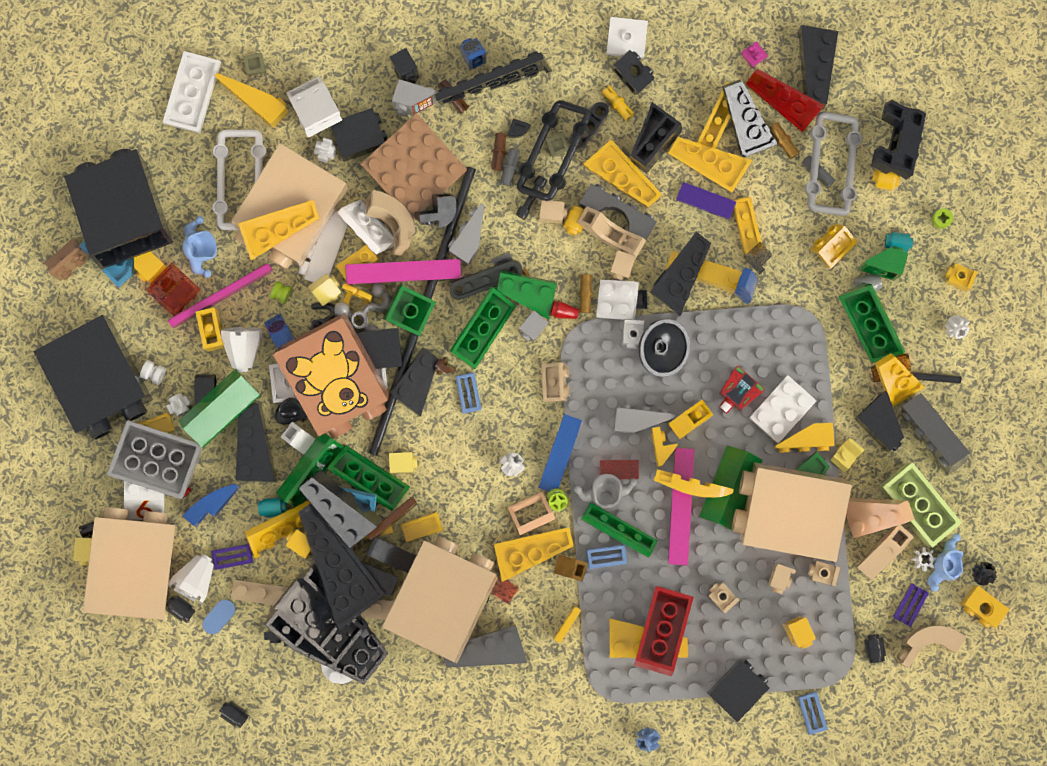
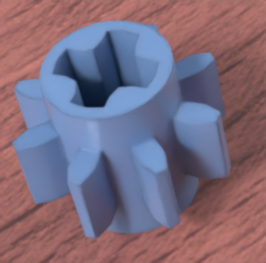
[636,726,660,753]

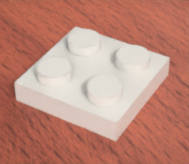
[596,280,639,320]

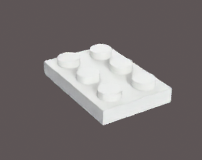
[338,200,394,254]
[749,375,816,444]

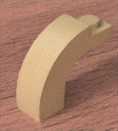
[365,190,415,256]
[577,206,646,257]
[898,625,966,668]

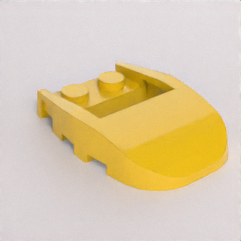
[654,469,734,497]

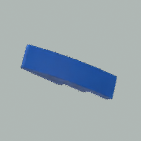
[735,268,758,304]
[538,414,582,492]

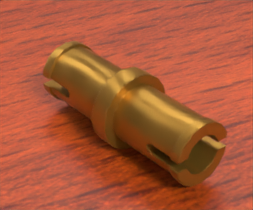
[769,122,800,159]
[578,274,593,313]

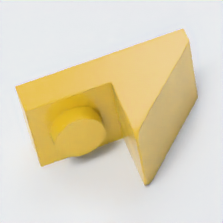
[651,427,678,467]

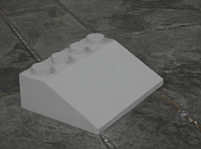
[107,420,203,500]

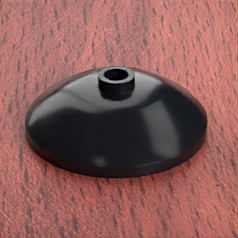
[638,319,690,377]

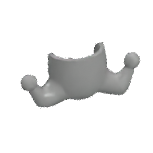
[573,474,637,509]

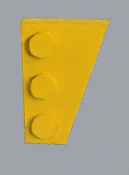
[875,354,925,407]

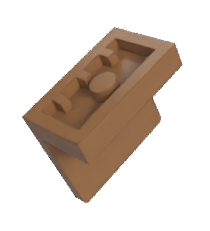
[44,238,89,281]

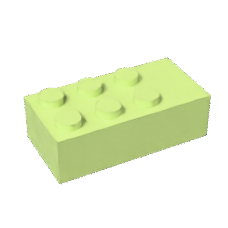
[878,462,962,548]

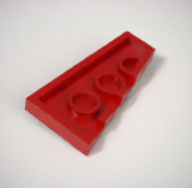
[745,68,825,132]

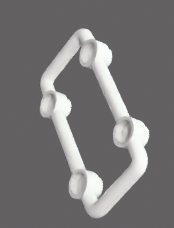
[212,129,267,230]

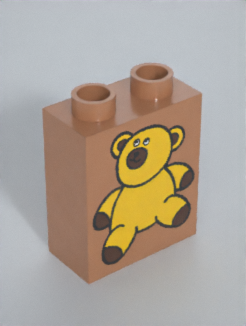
[273,313,389,438]

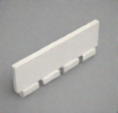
[298,211,348,283]

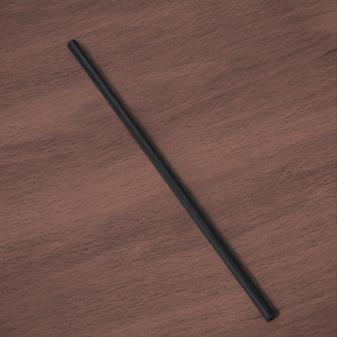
[368,167,476,456]

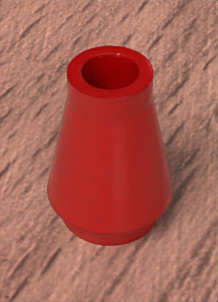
[550,300,579,320]

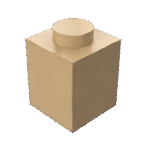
[539,200,568,224]
[610,250,636,281]

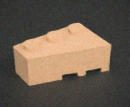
[846,498,914,538]

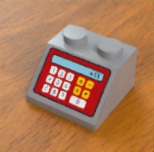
[392,80,437,117]

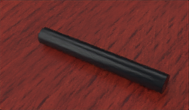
[910,372,962,384]

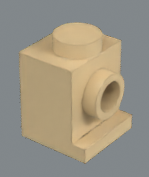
[808,561,840,586]
[767,564,796,595]
[707,582,739,613]

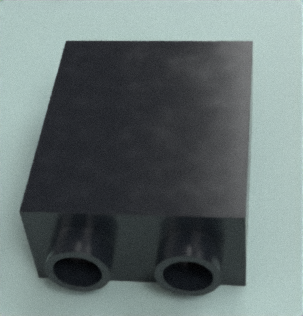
[64,149,173,270]
[33,315,153,441]

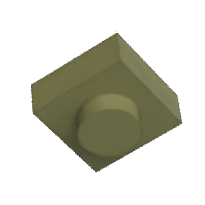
[243,53,266,76]
[545,133,569,158]

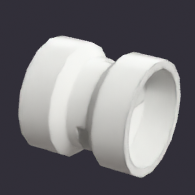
[140,360,166,385]

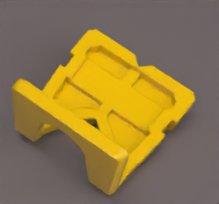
[342,283,372,320]

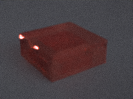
[492,580,519,604]

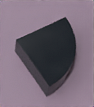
[507,118,531,138]

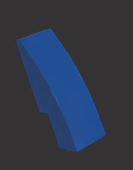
[182,484,240,526]

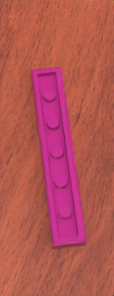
[345,259,461,284]
[168,263,273,328]
[668,448,695,565]

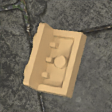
[542,362,570,403]

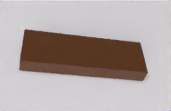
[367,497,417,542]

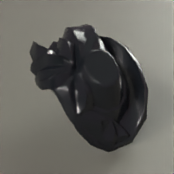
[275,398,308,425]

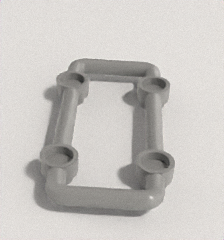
[804,112,862,216]

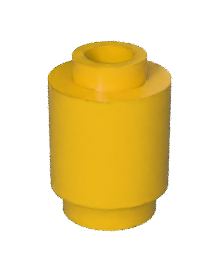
[563,206,585,236]

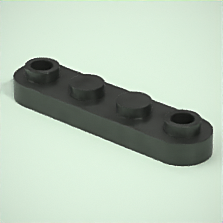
[450,260,522,300]

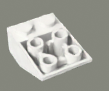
[286,76,340,131]

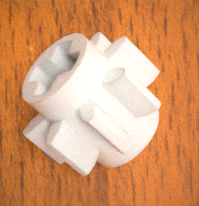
[314,138,337,163]
[945,315,970,339]
[166,393,192,417]
[500,452,525,477]
[911,547,936,571]

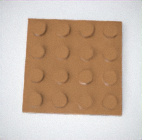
[360,113,467,220]

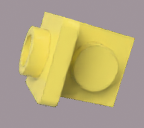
[830,438,864,473]

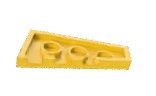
[668,137,752,193]
[583,140,662,208]
[238,200,319,260]
[245,501,311,559]
[494,527,573,582]
[609,618,688,658]

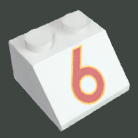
[124,481,164,520]

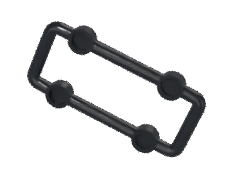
[517,100,591,201]

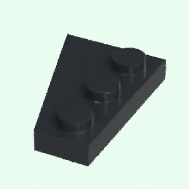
[389,347,439,416]

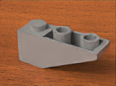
[448,204,484,266]
[614,405,675,434]

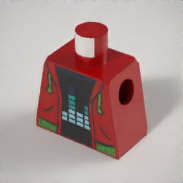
[718,365,765,414]

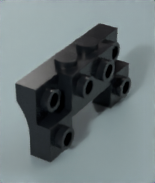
[871,99,926,180]

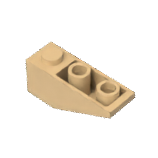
[857,525,914,580]

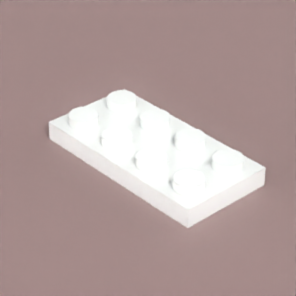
[163,51,221,134]

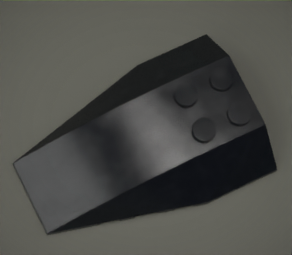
[264,563,388,685]

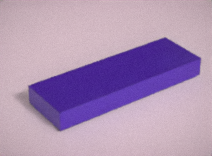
[676,182,736,220]

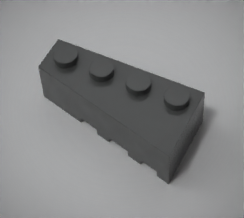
[901,393,970,475]
[443,625,527,668]

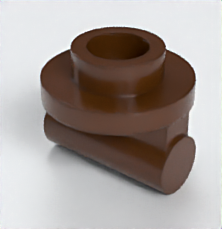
[435,357,456,375]

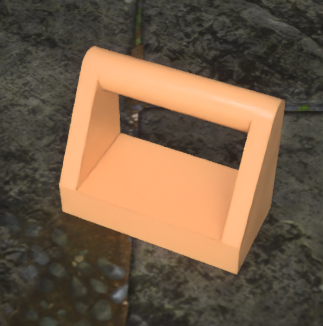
[507,492,555,535]

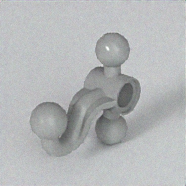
[334,283,391,331]

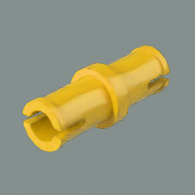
[601,86,635,121]

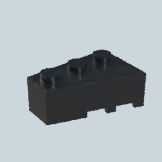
[630,102,682,174]

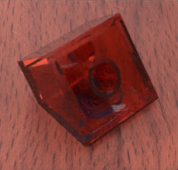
[146,263,201,317]

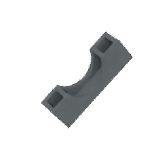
[579,184,657,240]

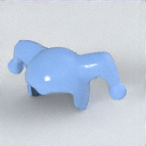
[182,216,217,278]
[927,533,964,592]

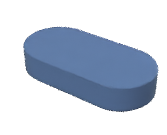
[203,599,236,634]

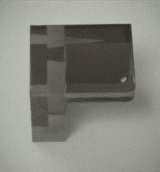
[744,242,772,275]

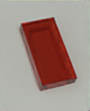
[600,460,639,480]

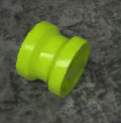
[932,208,953,229]
[270,281,292,304]
[547,488,568,511]

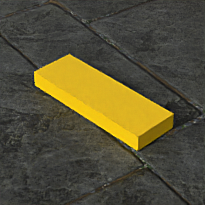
[733,196,764,256]

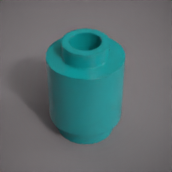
[884,232,914,252]
[258,497,288,518]

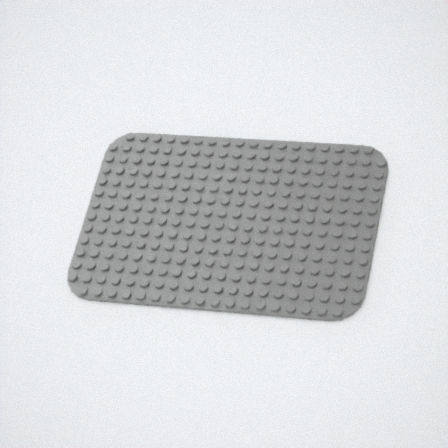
[560,304,855,703]

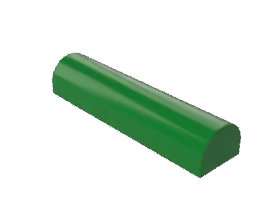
[581,502,658,558]

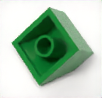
[858,246,909,281]
[382,285,436,336]

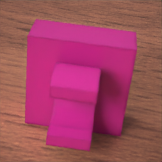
[741,41,768,68]

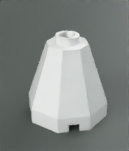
[221,327,262,372]
[168,554,214,605]

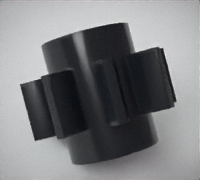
[972,562,997,586]

